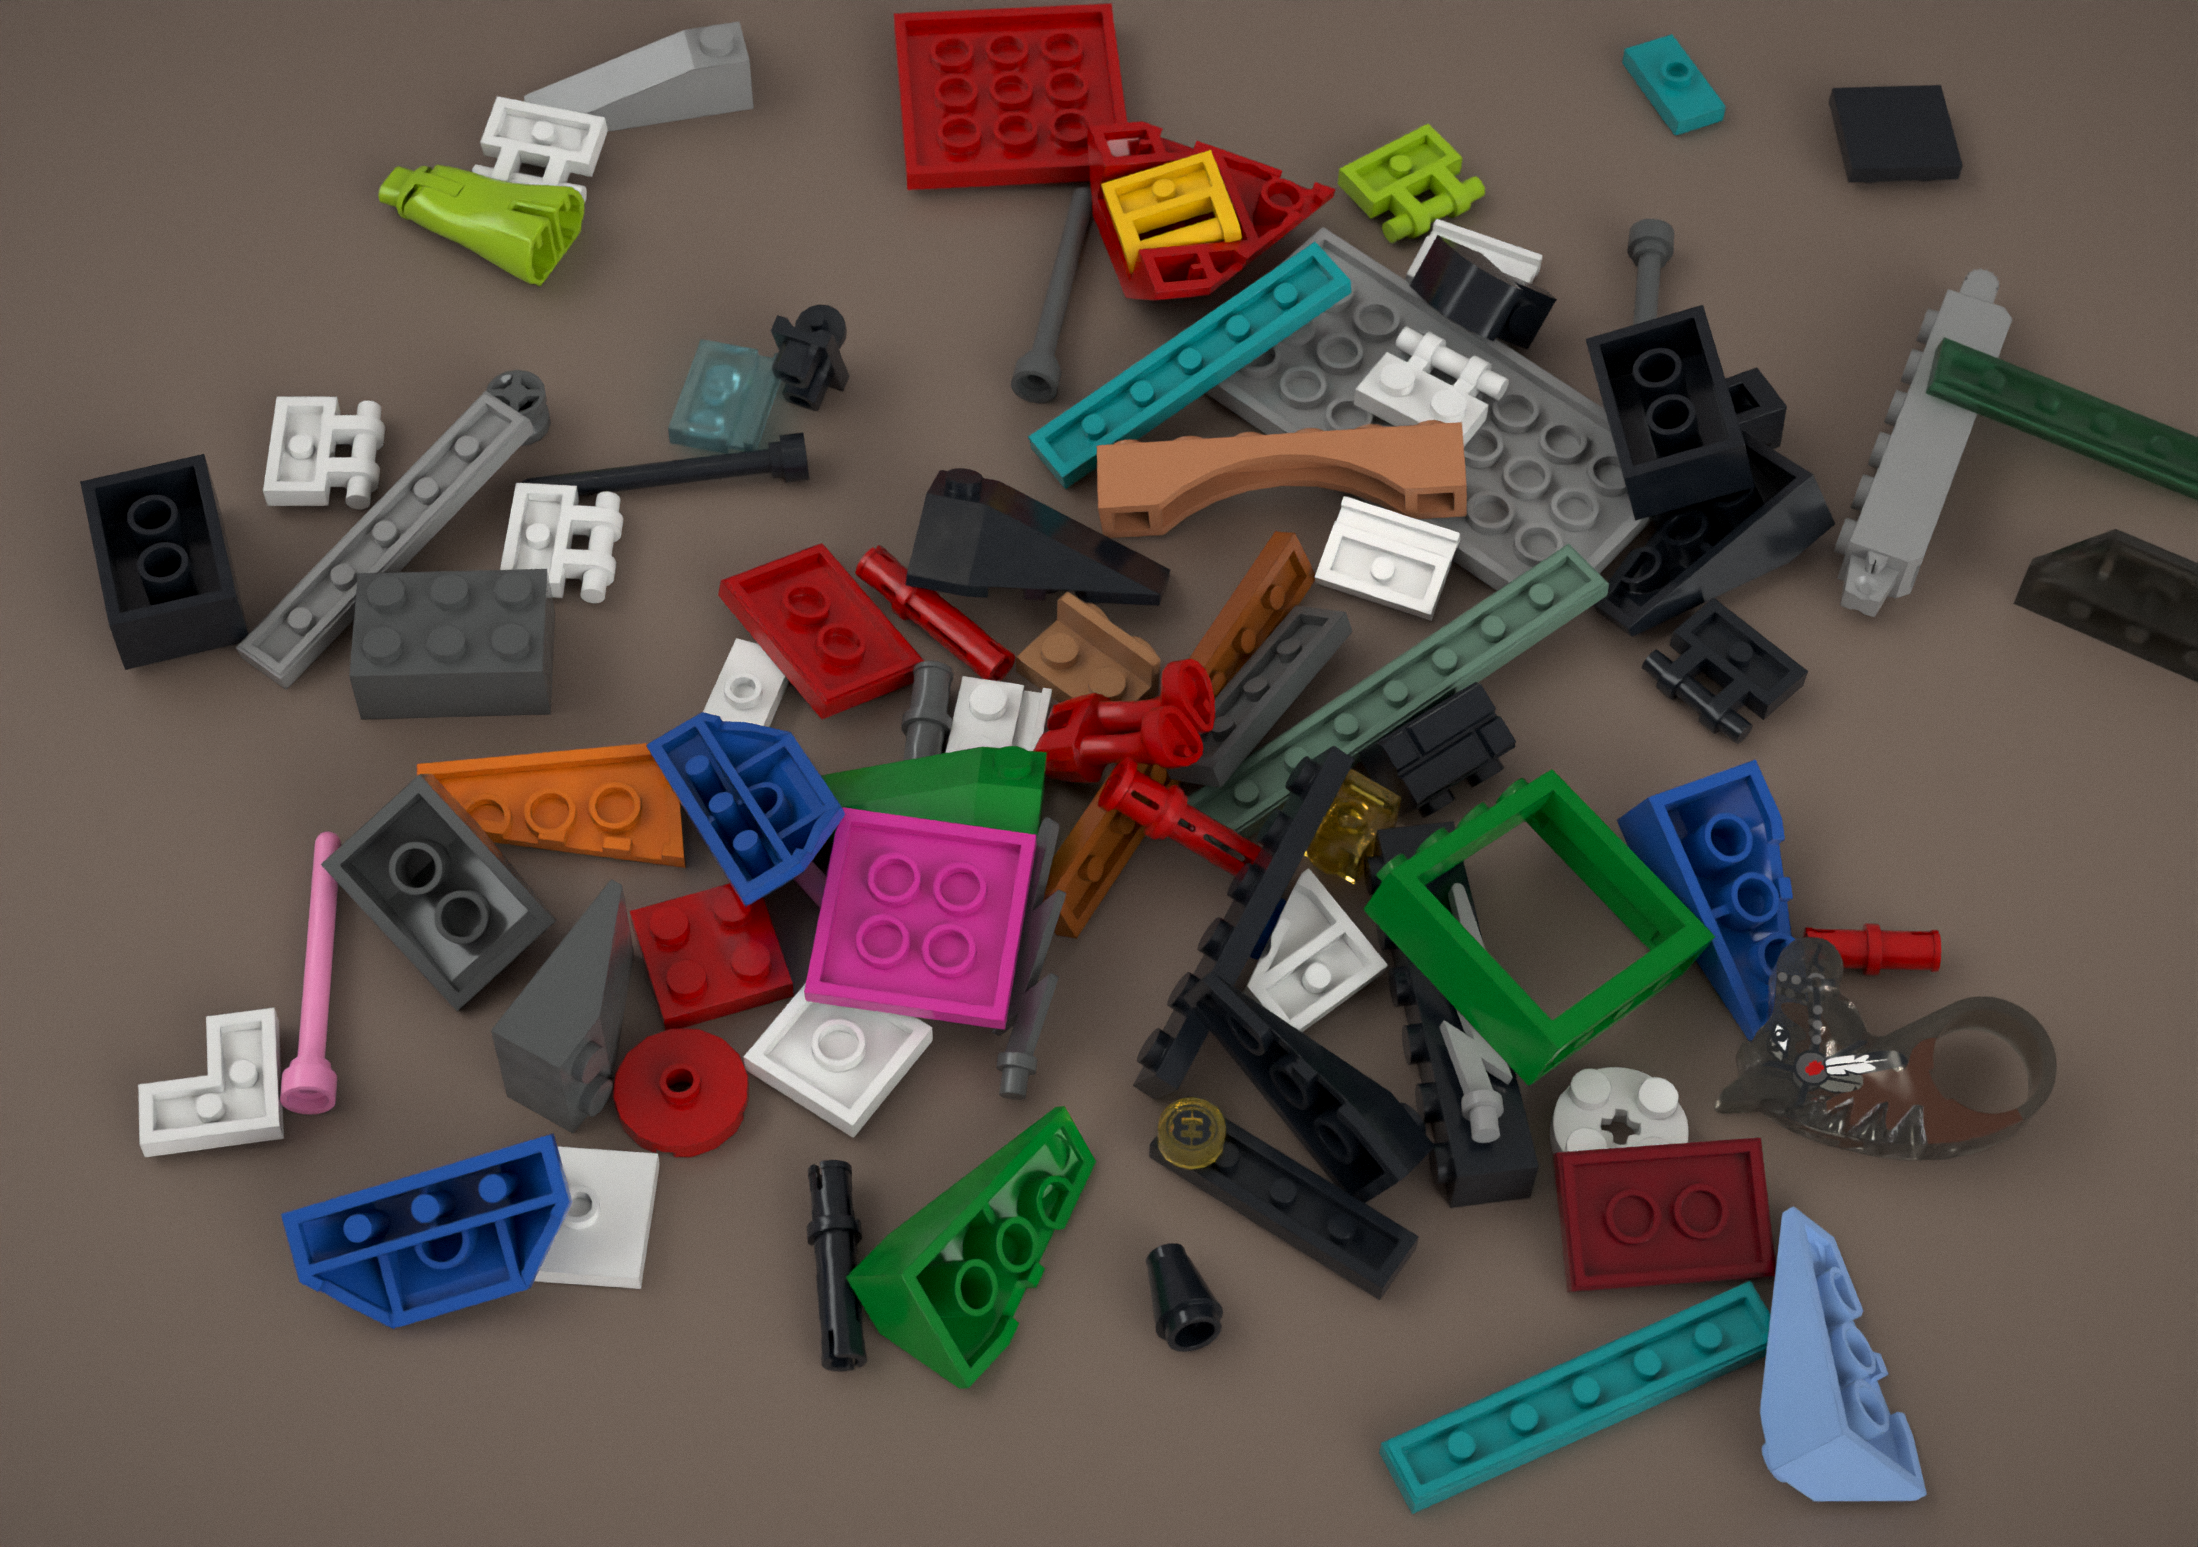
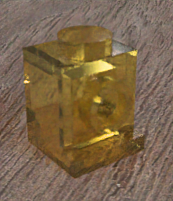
[1304,768,1401,885]

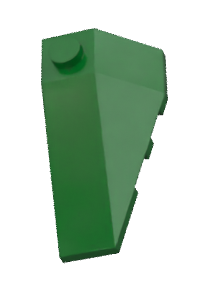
[820,746,1047,844]
[846,1106,1096,1389]

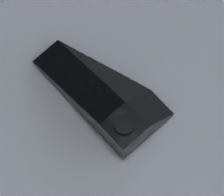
[906,468,1171,606]

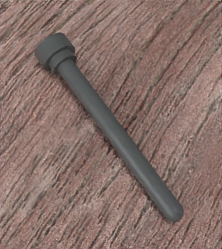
[1011,187,1092,403]
[1627,219,1675,325]

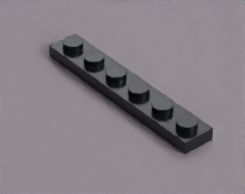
[1133,746,1355,1100]

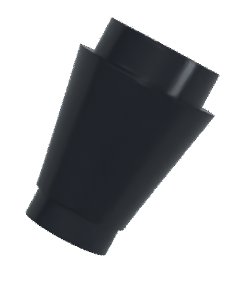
[1146,1243,1223,1352]

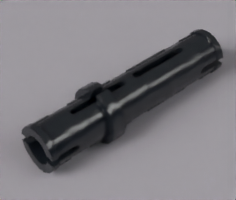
[807,1160,867,1372]

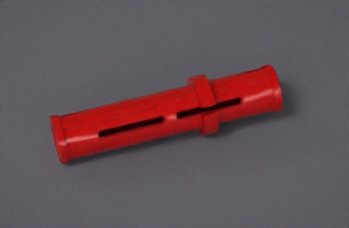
[855,545,1016,681]

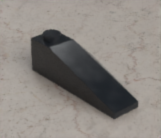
[1594,429,1835,637]
[1183,972,1435,1203]

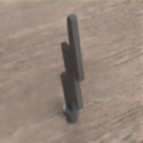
[992,818,1067,1100]

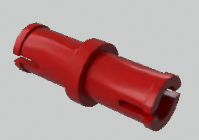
[1802,923,1941,976]

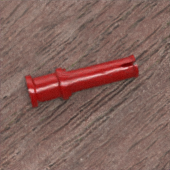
[1098,757,1262,877]

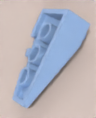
[1760,1206,1927,1501]

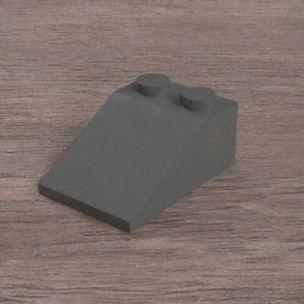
[321,774,557,1011]
[491,879,634,1134]

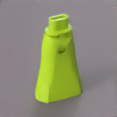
[378,165,584,287]

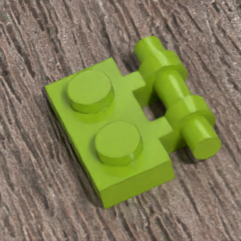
[1337,123,1485,243]

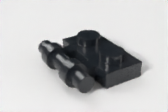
[1642,598,1808,744]

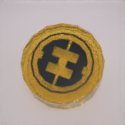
[1157,1097,1226,1169]

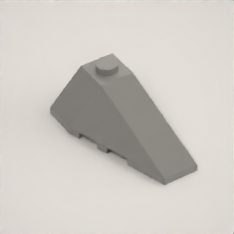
[524,22,754,131]

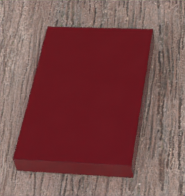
[1553,1137,1776,1293]

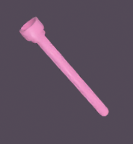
[280,831,341,1115]

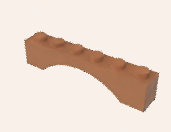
[1097,420,1467,538]

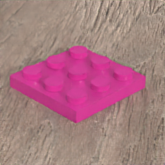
[804,807,1037,1030]

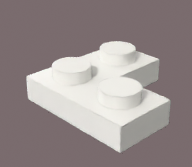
[138,1008,284,1157]

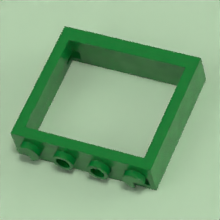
[1363,769,1715,1086]

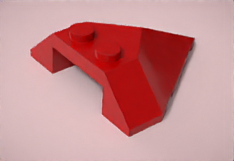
[1087,121,1336,300]

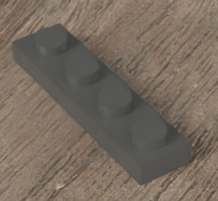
[1166,605,1353,788]

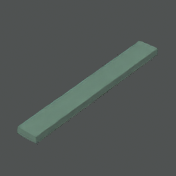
[1180,543,1609,852]

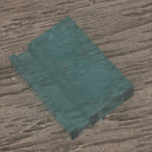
[668,339,781,454]

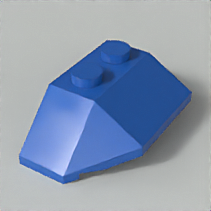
[646,712,846,908]
[281,1134,573,1329]

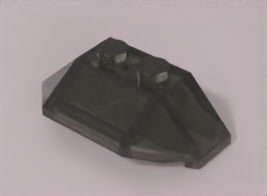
[2013,529,2198,682]

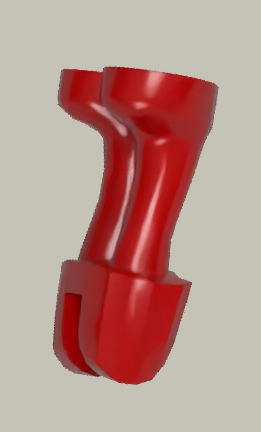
[1033,658,1215,783]

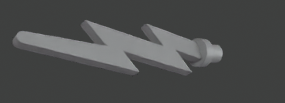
[1439,883,1513,1143]

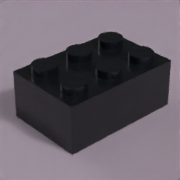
[1586,305,1755,521]
[80,454,249,670]

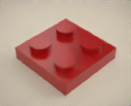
[629,883,794,1031]

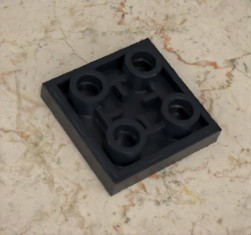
[1829,85,1963,183]

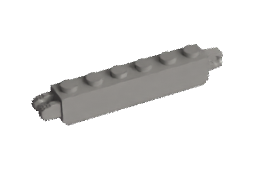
[1834,268,2012,617]

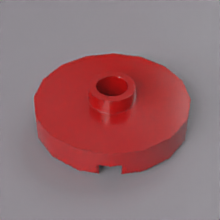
[613,1029,749,1157]

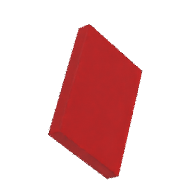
[718,543,924,720]

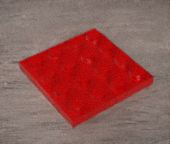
[894,3,1127,190]

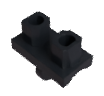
[771,304,849,411]

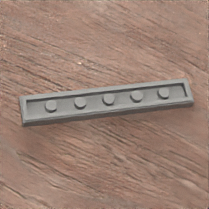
[236,391,534,690]

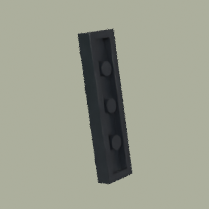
[1149,1095,1419,1300]

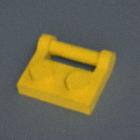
[1101,150,1242,274]

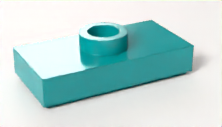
[1622,34,1726,136]

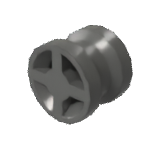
[486,370,551,446]

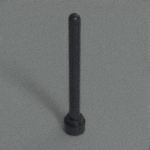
[521,432,810,496]

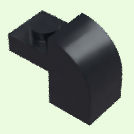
[1409,235,1557,350]

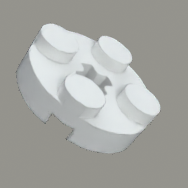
[1550,1067,1689,1154]

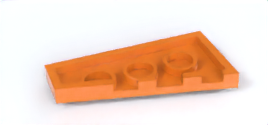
[417,743,686,868]

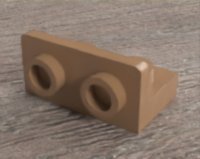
[1016,592,1161,703]

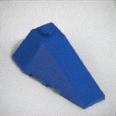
[1617,759,1808,1042]

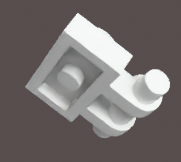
[472,96,608,203]
[1354,327,1509,447]
[263,397,385,510]
[500,483,624,603]

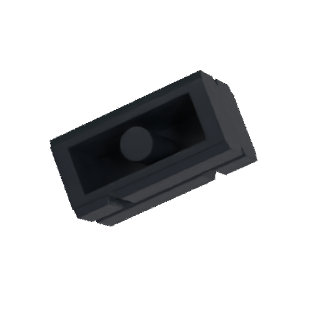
[1359,682,1516,818]

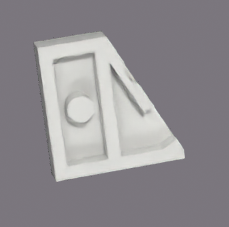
[1243,868,1388,1032]

